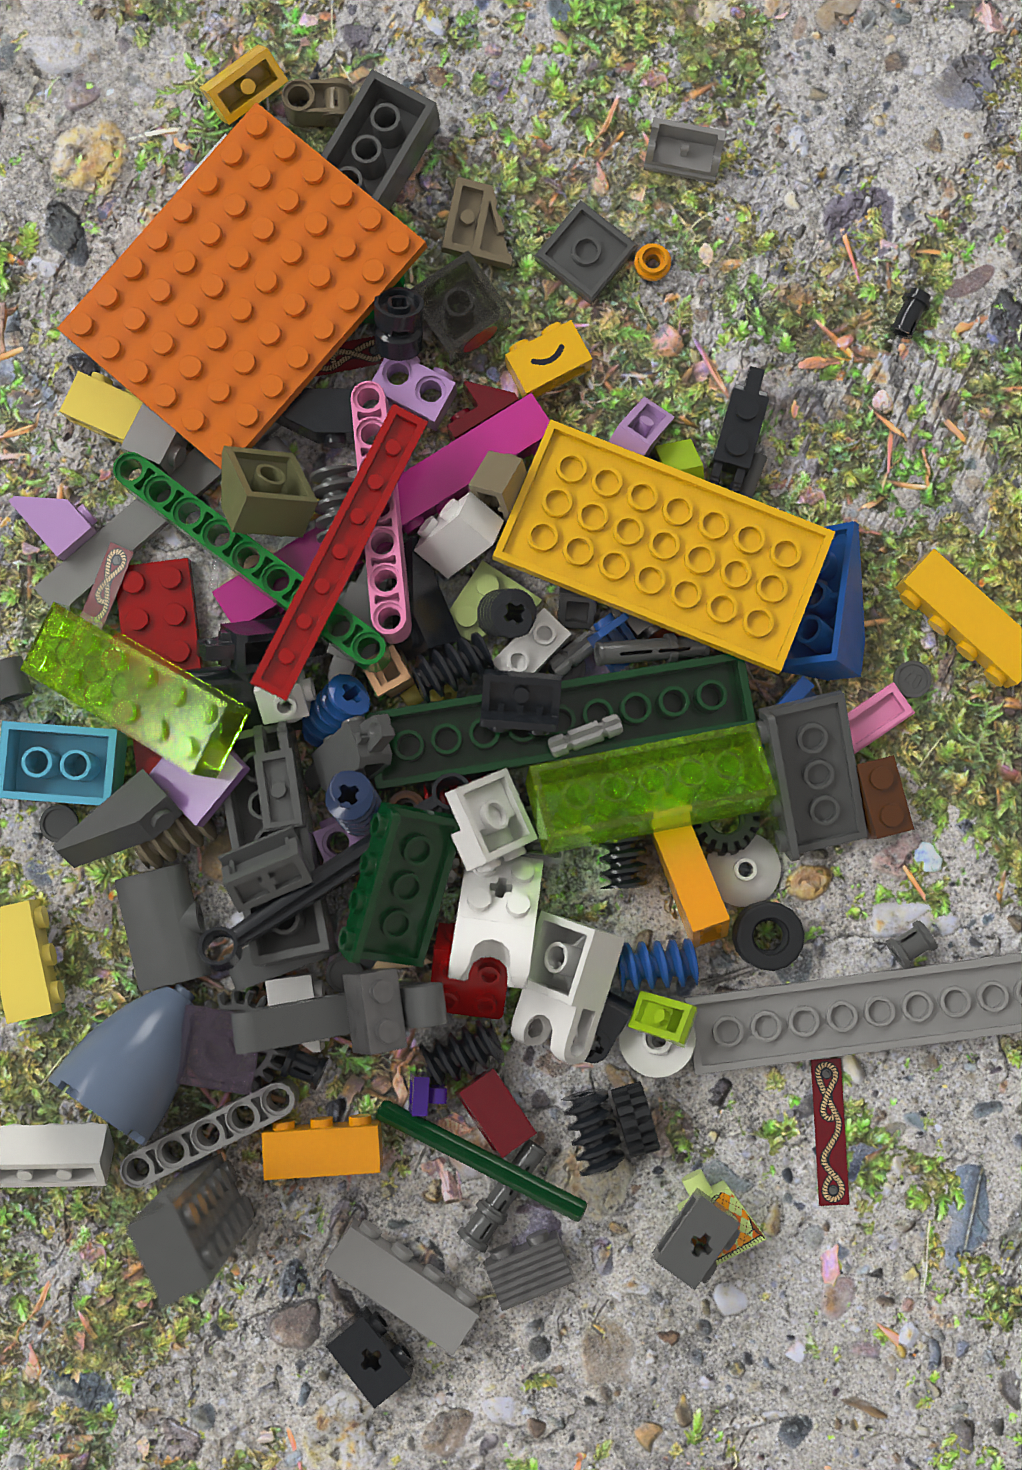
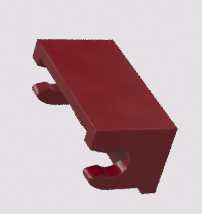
[454,1068,537,1158]

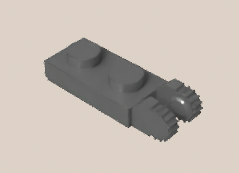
[253,721,306,833]

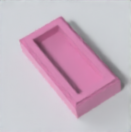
[848,682,915,754]

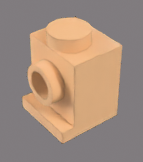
[363,645,415,698]

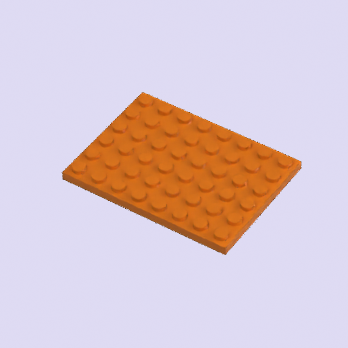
[57,102,428,469]

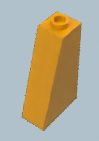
[643,793,730,948]

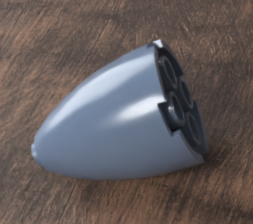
[48,984,197,1147]

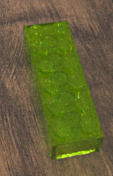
[20,602,252,779]
[525,723,777,855]

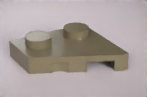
[441,176,512,270]

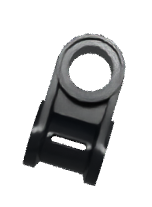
[573,991,634,1064]

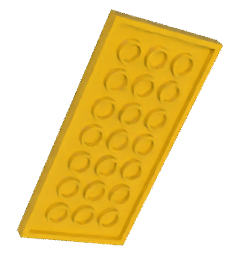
[492,419,835,674]

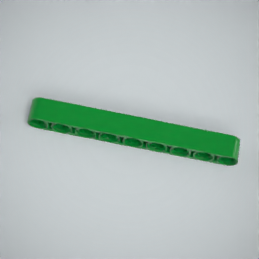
[113,452,391,672]

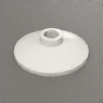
[706,834,781,907]
[619,1011,696,1078]

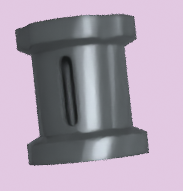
[886,920,938,969]

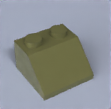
[221,446,318,538]

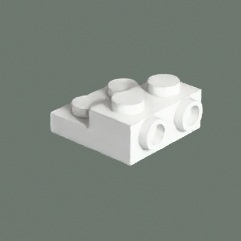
[445,768,538,874]

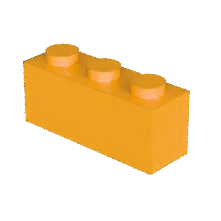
[261,1114,383,1180]

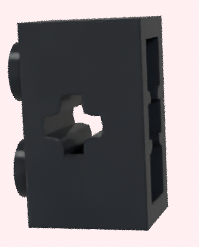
[326,1305,414,1409]

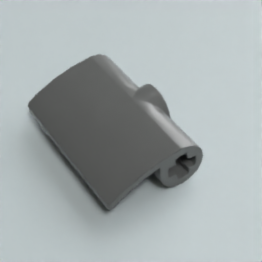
[115,863,211,991]

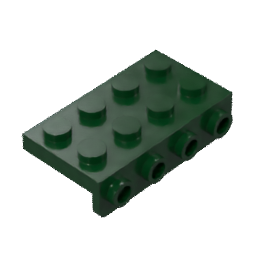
[338,801,460,967]

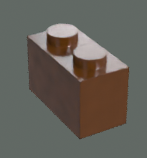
[856,755,915,839]

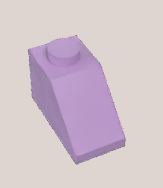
[609,396,674,457]
[9,496,98,561]

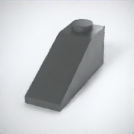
[52,768,183,868]

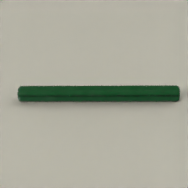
[376,1100,587,1222]

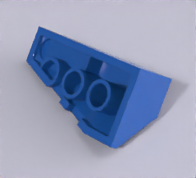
[781,521,865,681]

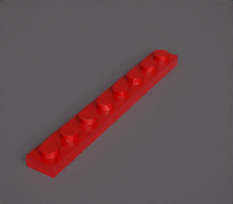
[250,404,428,702]

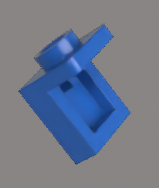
[587,612,636,673]

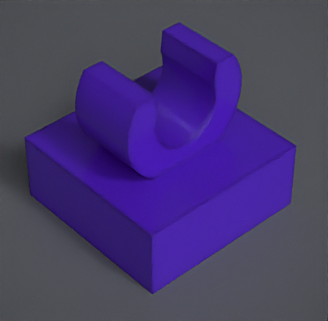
[408,1071,447,1116]

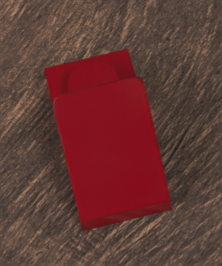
[447,381,519,442]

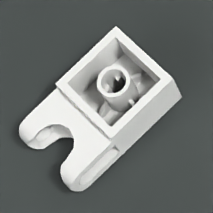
[448,856,544,989]
[511,911,625,1065]

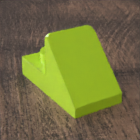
[627,990,698,1048]

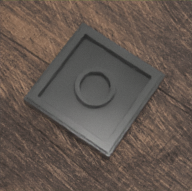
[534,200,638,305]

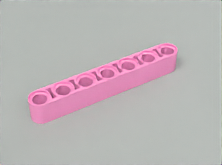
[351,381,412,644]

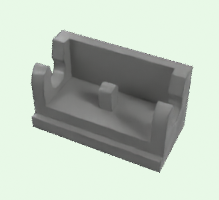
[643,117,727,184]

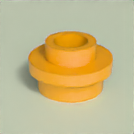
[634,243,671,281]

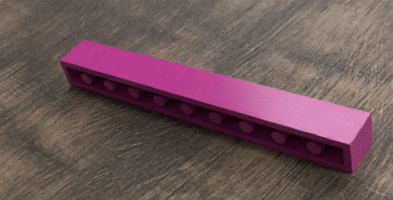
[212,392,550,623]

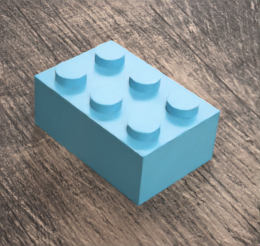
[0,721,128,806]

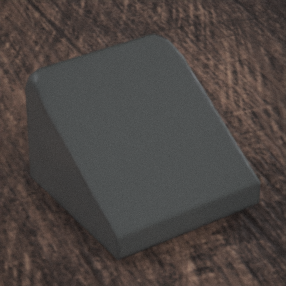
[557,587,597,630]

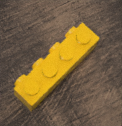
[895,549,1022,688]

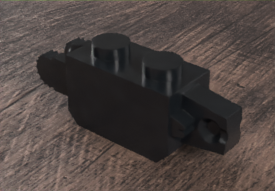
[708,366,770,493]
[196,617,325,673]

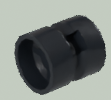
[374,287,424,361]

